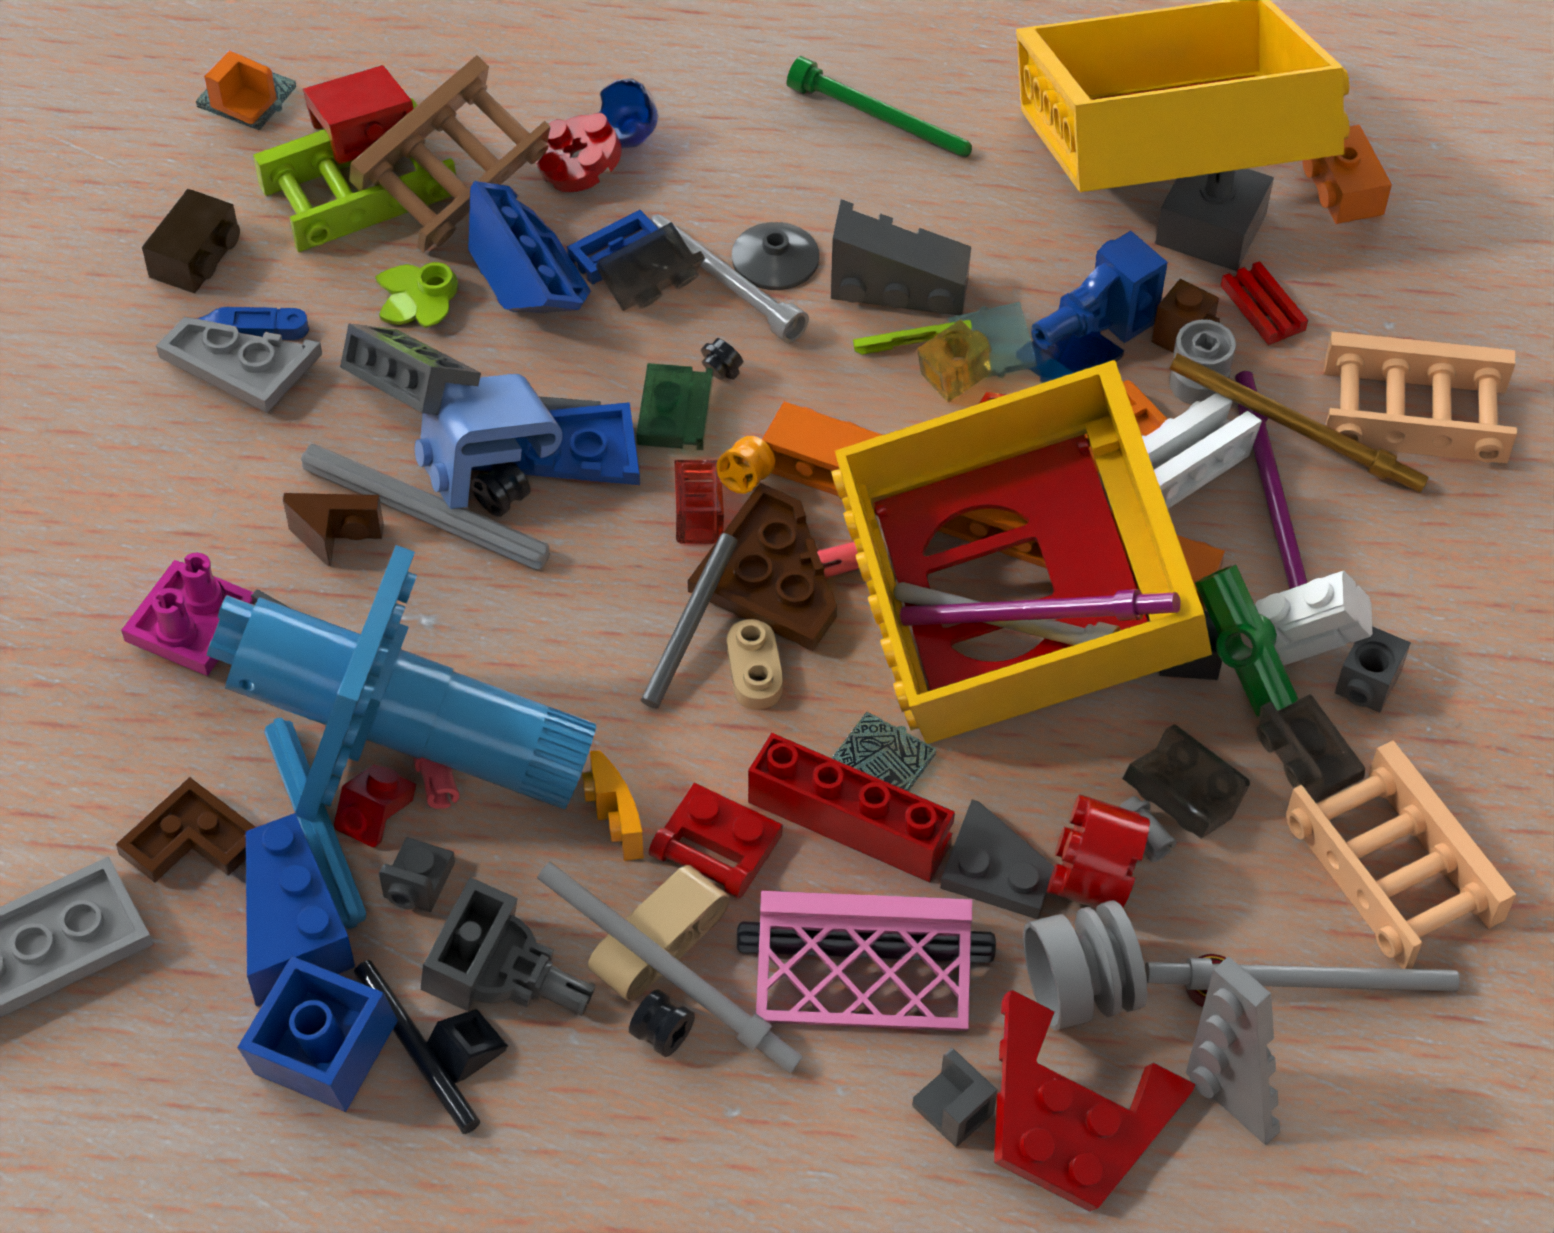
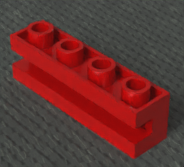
[748,732,955,883]

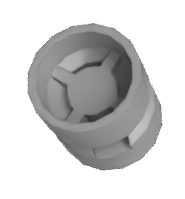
[1169,320,1236,405]

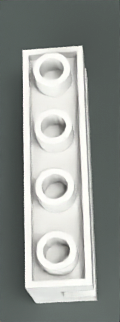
[1099,393,1262,509]

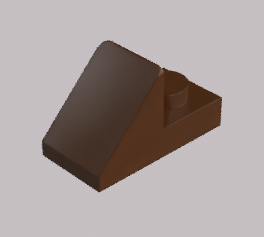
[283,493,384,566]

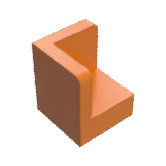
[204,50,277,124]

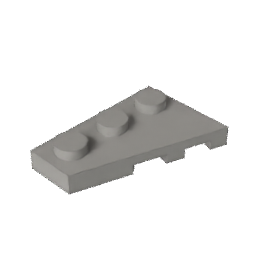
[156,317,322,413]

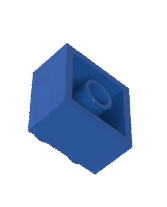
[237,956,398,1112]

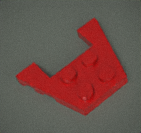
[994,990,1196,1212]

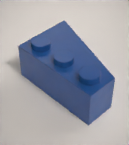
[246,813,355,1006]

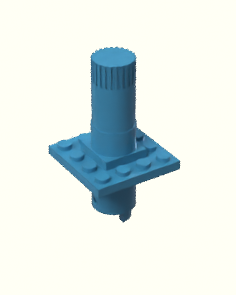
[206,545,597,822]

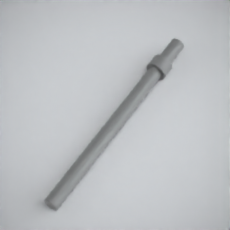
[537,861,803,1073]
[1145,958,1460,991]

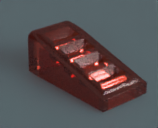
[674,460,724,544]

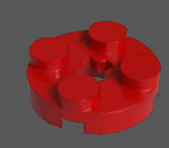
[536,113,622,192]

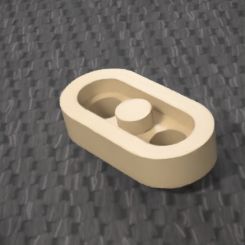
[727,619,783,710]

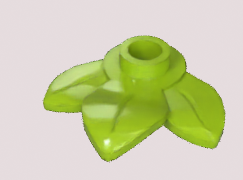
[375,262,458,328]

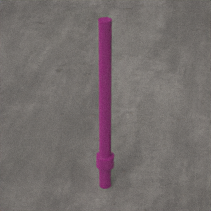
[1235,371,1308,589]
[900,589,1181,626]

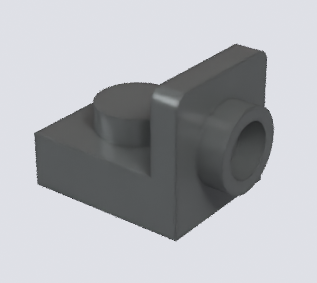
[379,837,455,912]

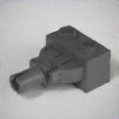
[420,877,596,1016]

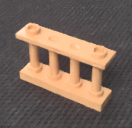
[1324,331,1517,463]
[1286,740,1516,969]

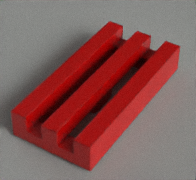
[1221,261,1308,346]

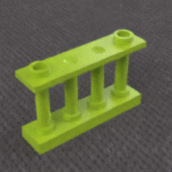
[253,98,456,253]

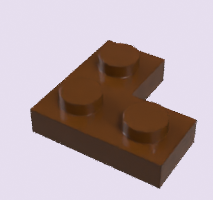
[116,777,256,882]

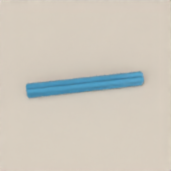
[264,718,367,929]

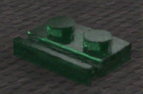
[636,363,713,450]

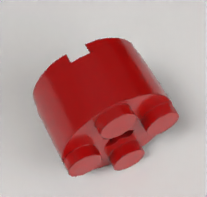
[1047,794,1150,908]

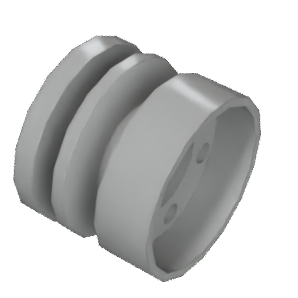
[1023,900,1148,1031]

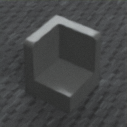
[912,1048,998,1147]

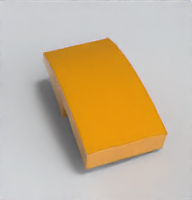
[582,750,644,861]

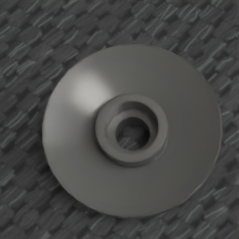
[732,222,819,290]

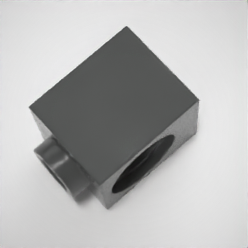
[1335,626,1411,713]

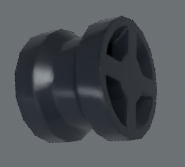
[471,462,530,517]
[629,989,695,1057]

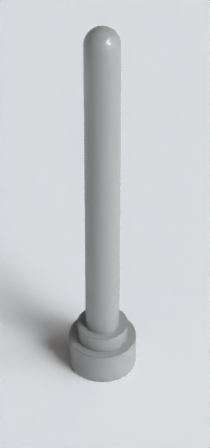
[650,214,809,343]
[893,582,1121,646]

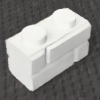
[1255,570,1373,665]

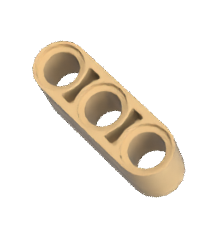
[588,865,730,1001]

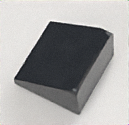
[427,1009,508,1083]

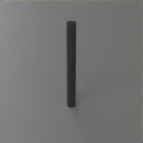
[354,960,480,1134]

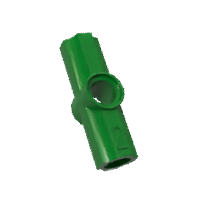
[1195,565,1298,717]

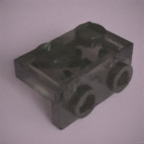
[595,222,705,311]
[1257,694,1366,803]
[1122,724,1250,839]

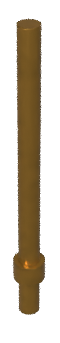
[1169,353,1429,493]

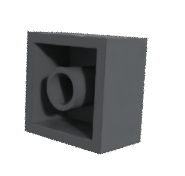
[1155,168,1274,271]

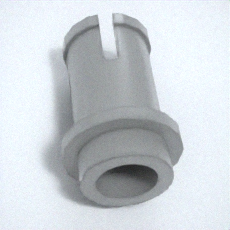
[1119,796,1177,863]

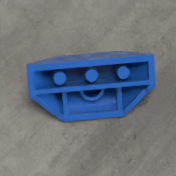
[468,181,591,313]

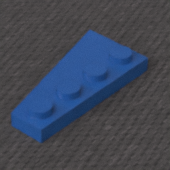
[471,402,640,485]

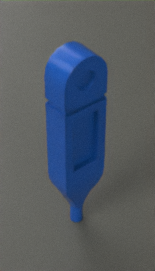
[198,307,309,340]

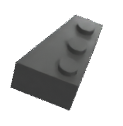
[831,199,971,316]

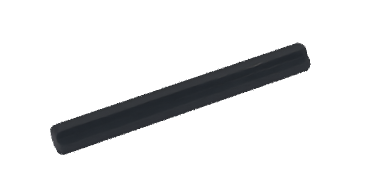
[737,921,996,963]

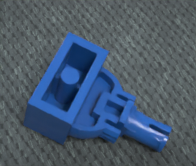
[1031,231,1168,350]

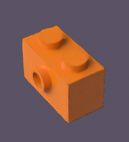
[1303,124,1392,224]

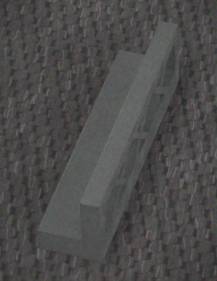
[340,323,481,415]

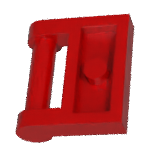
[649,782,783,898]

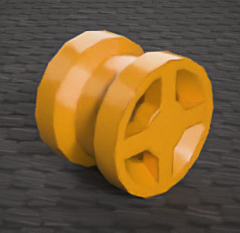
[716,436,775,494]

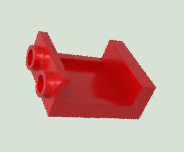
[303,65,414,164]

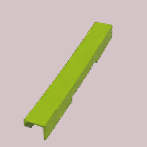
[853,320,972,355]

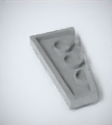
[1186,956,1280,1145]

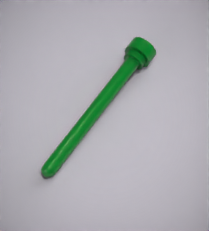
[786,56,972,157]

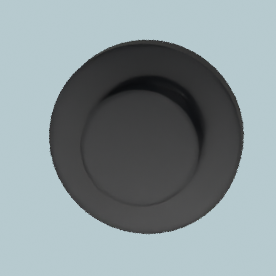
[701,338,744,380]

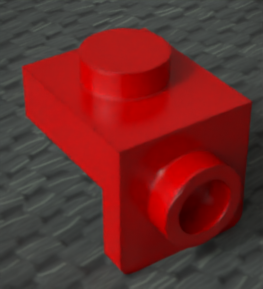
[334,764,417,848]

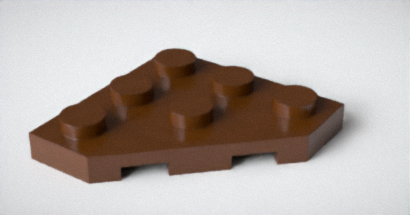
[688,482,837,651]

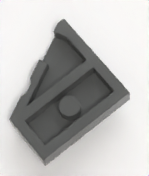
[940,799,1054,920]

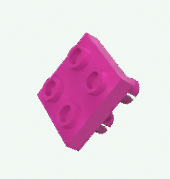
[121,552,253,676]

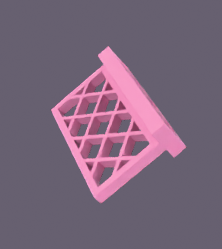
[756,891,973,1031]

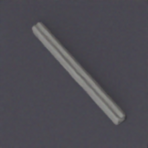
[301,444,550,570]

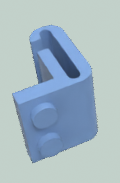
[415,374,562,509]

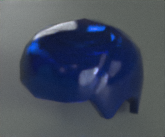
[598,78,659,148]

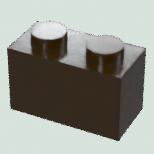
[142,189,240,294]

